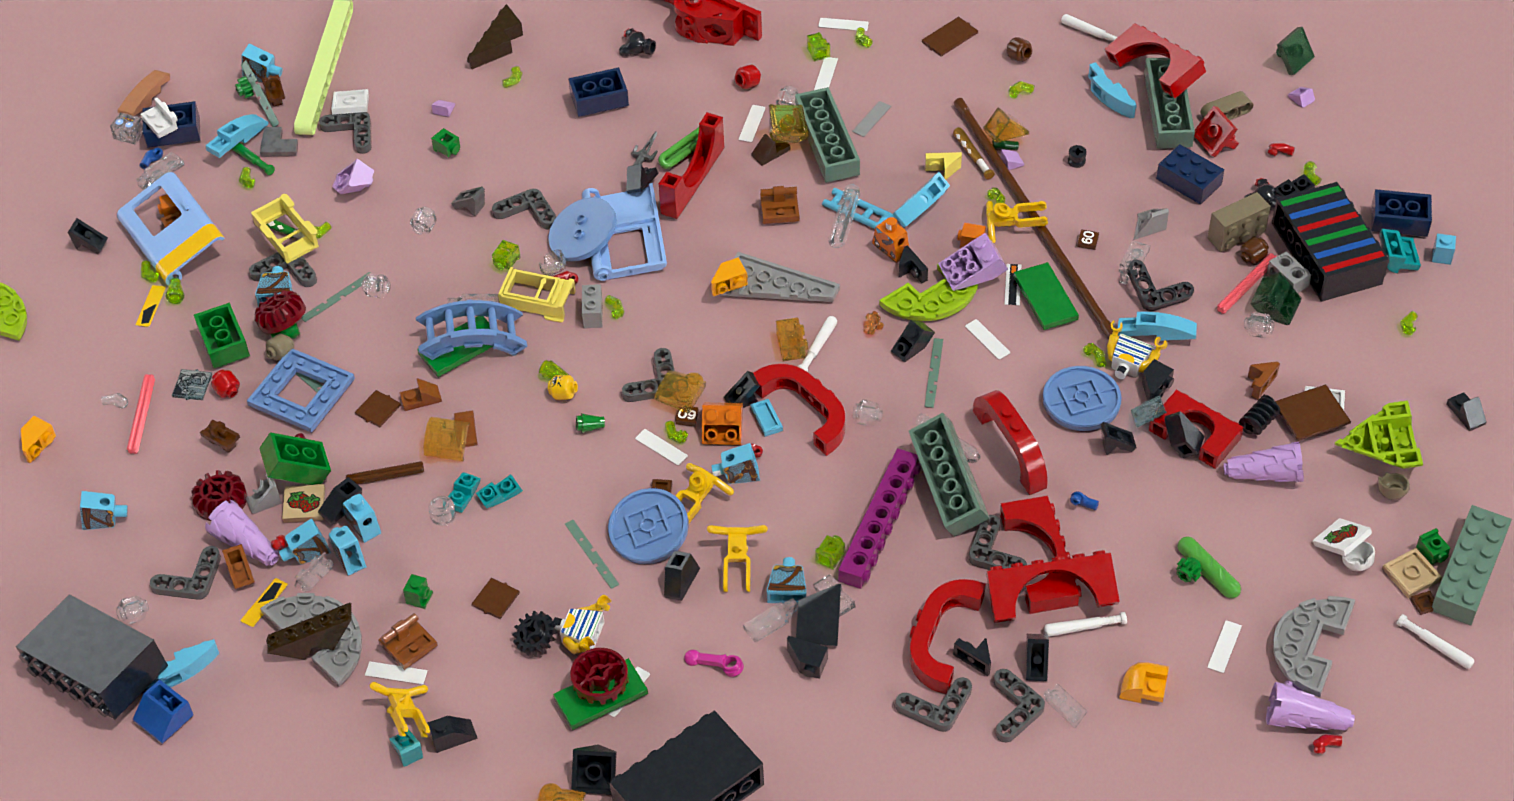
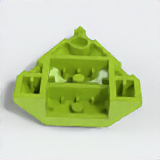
[1335,400,1423,469]

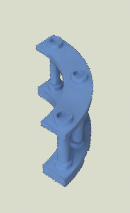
[416,300,527,360]

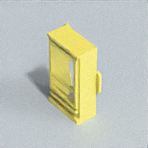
[251,194,319,264]
[498,267,576,323]

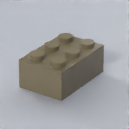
[1207,192,1271,252]

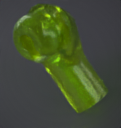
[855,27,873,48]
[987,187,1005,203]
[605,295,625,319]
[1083,343,1106,367]

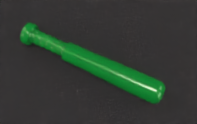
[232,142,275,175]

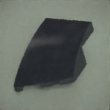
[796,584,841,646]

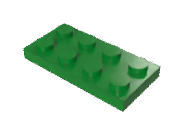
[1013,262,1079,330]
[417,316,493,377]
[553,658,648,730]

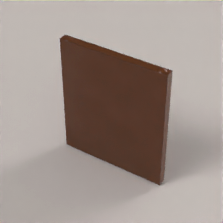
[1275,384,1351,441]

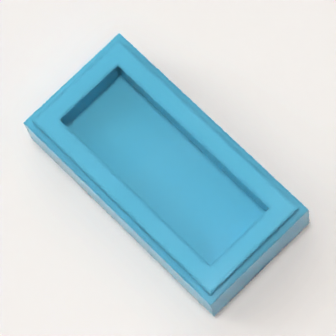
[750,399,783,437]

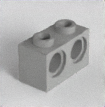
[1267,251,1311,296]
[582,284,603,328]

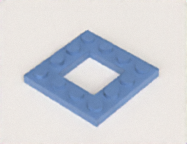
[247,349,355,433]

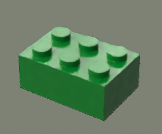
[193,302,250,368]
[259,432,331,485]

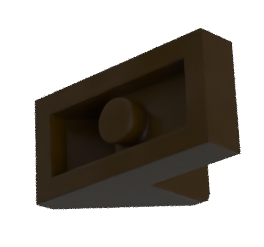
[751,134,791,166]

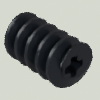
[1239,394,1280,435]

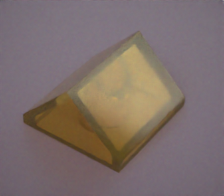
[983,107,1029,142]

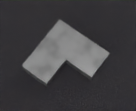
[260,127,298,157]

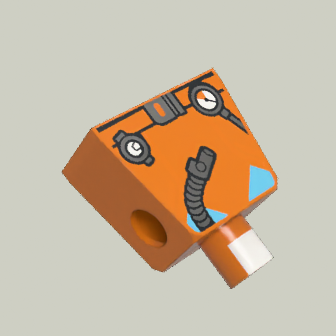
[872,217,909,263]

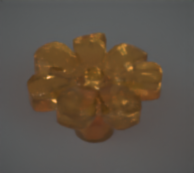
[863,311,884,335]

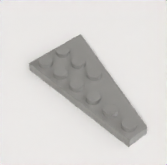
[719,252,840,302]

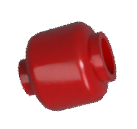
[735,65,761,89]
[211,369,240,398]

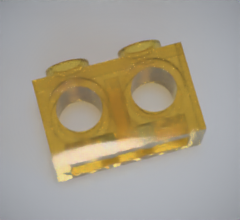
[776,317,808,361]

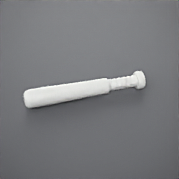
[1061,14,1118,42]
[797,316,837,372]
[1044,612,1127,637]
[1396,614,1474,669]

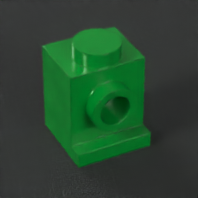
[431,128,460,157]
[1416,528,1450,565]
[403,574,433,609]

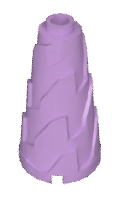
[1223,442,1304,482]
[205,500,279,566]
[1266,682,1355,730]

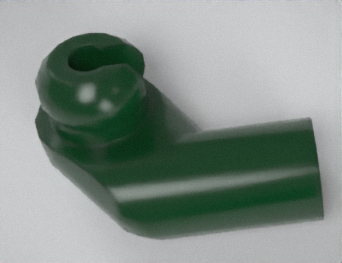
[992,138,1019,151]

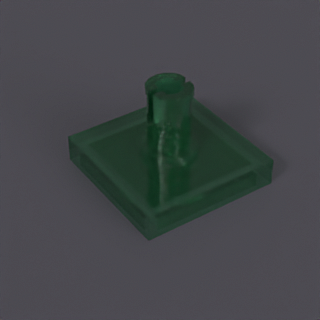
[1276,27,1315,75]

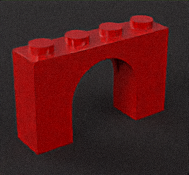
[1148,389,1243,469]

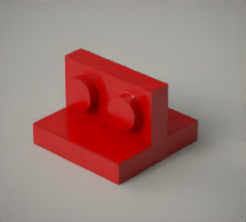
[1194,106,1239,157]

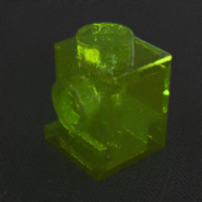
[807,32,830,61]
[492,240,521,270]
[815,535,845,570]

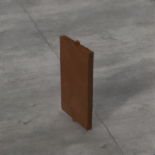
[922,16,978,56]

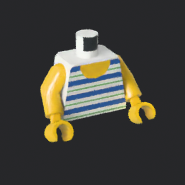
[1107,320,1168,379]
[553,595,612,654]

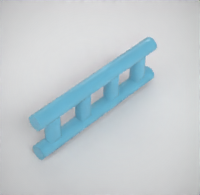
[822,188,897,229]

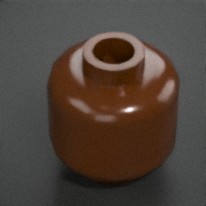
[1007,37,1032,62]
[1240,237,1269,264]

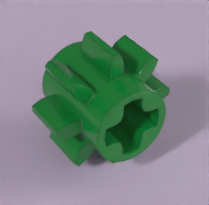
[235,76,254,99]
[1176,557,1202,582]

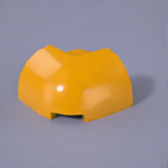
[1119,662,1169,703]

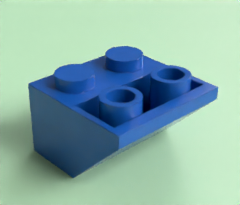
[133,679,194,744]

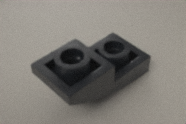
[1275,174,1315,197]

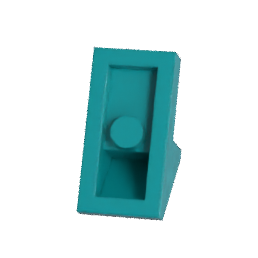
[389,729,423,767]

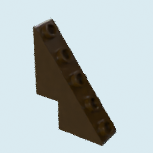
[467,4,523,69]
[266,603,352,660]

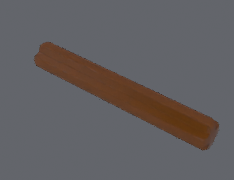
[346,461,424,484]

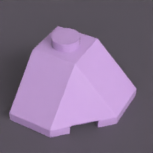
[332,159,374,194]

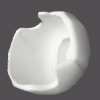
[1342,541,1375,571]

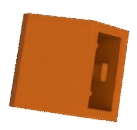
[702,402,743,445]

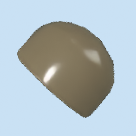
[1378,472,1410,500]

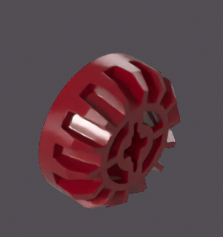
[254,290,306,334]
[191,470,247,521]
[570,648,629,704]

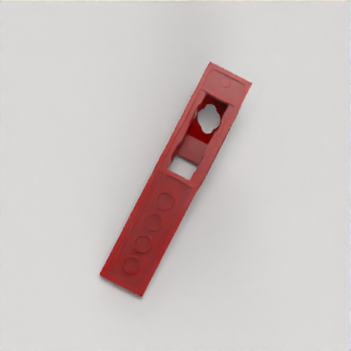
[664,0,762,46]

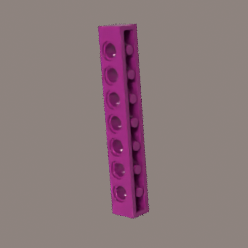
[838,448,921,589]

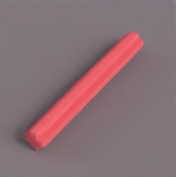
[1217,253,1277,314]
[127,374,155,454]

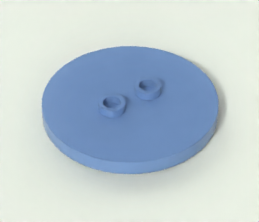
[548,197,617,261]
[1043,366,1122,431]
[608,488,689,564]

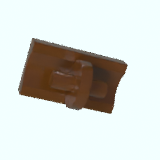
[262,74,285,107]
[200,419,240,453]

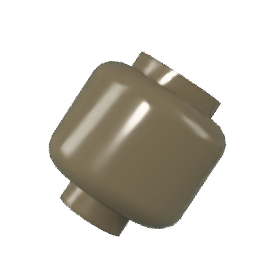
[265,334,294,362]

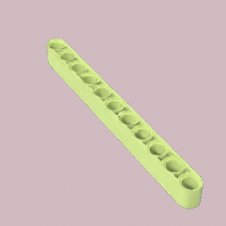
[294,0,353,135]

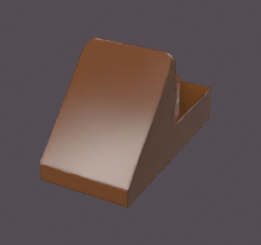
[1248,361,1280,400]
[399,378,442,411]
[454,410,478,448]
[222,544,255,589]

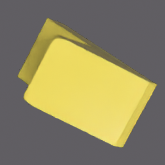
[925,152,962,180]

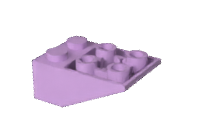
[938,233,1008,291]

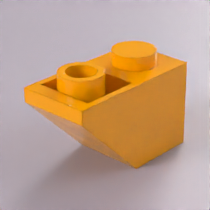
[711,257,748,296]
[21,416,56,463]

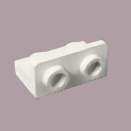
[141,98,178,138]

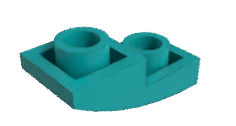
[444,472,481,513]
[476,474,523,508]

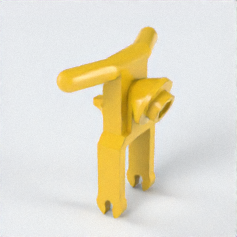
[986,201,1048,243]
[676,463,734,523]
[707,525,768,592]
[369,682,430,738]

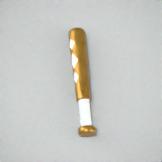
[953,127,995,180]

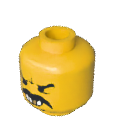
[548,375,578,400]

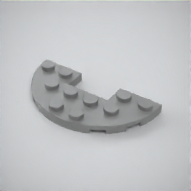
[260,593,362,686]
[1273,596,1355,697]

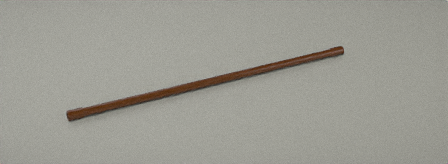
[954,98,1113,340]

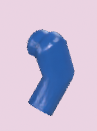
[139,148,163,169]
[1070,491,1099,510]

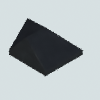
[571,744,617,795]

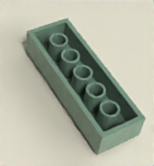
[1144,57,1195,148]
[795,87,860,183]
[909,413,990,537]
[1432,505,1512,625]

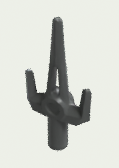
[631,131,658,165]

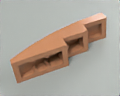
[118,70,170,117]

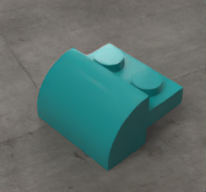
[1379,229,1421,273]

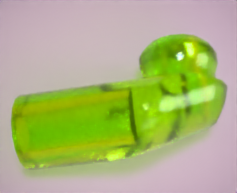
[502,66,522,88]
[1009,81,1035,98]
[1303,161,1322,186]
[239,167,255,188]
[314,222,332,239]
[141,261,159,283]
[1400,311,1418,335]
[665,421,688,443]

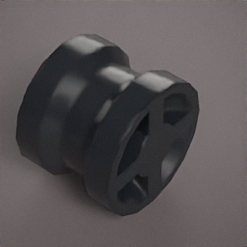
[1068,145,1087,168]

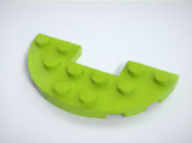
[879,264,978,321]
[0,283,27,341]

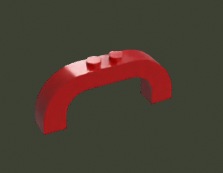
[753,364,845,456]
[973,390,1048,495]
[910,579,986,694]

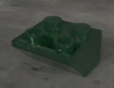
[1250,272,1302,325]

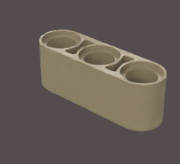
[1200,91,1254,120]

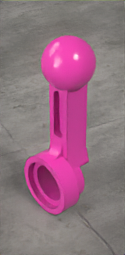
[684,649,744,677]

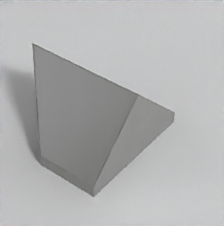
[1133,208,1169,240]
[246,474,282,514]

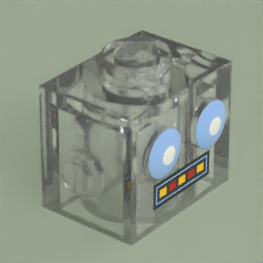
[110,112,143,145]

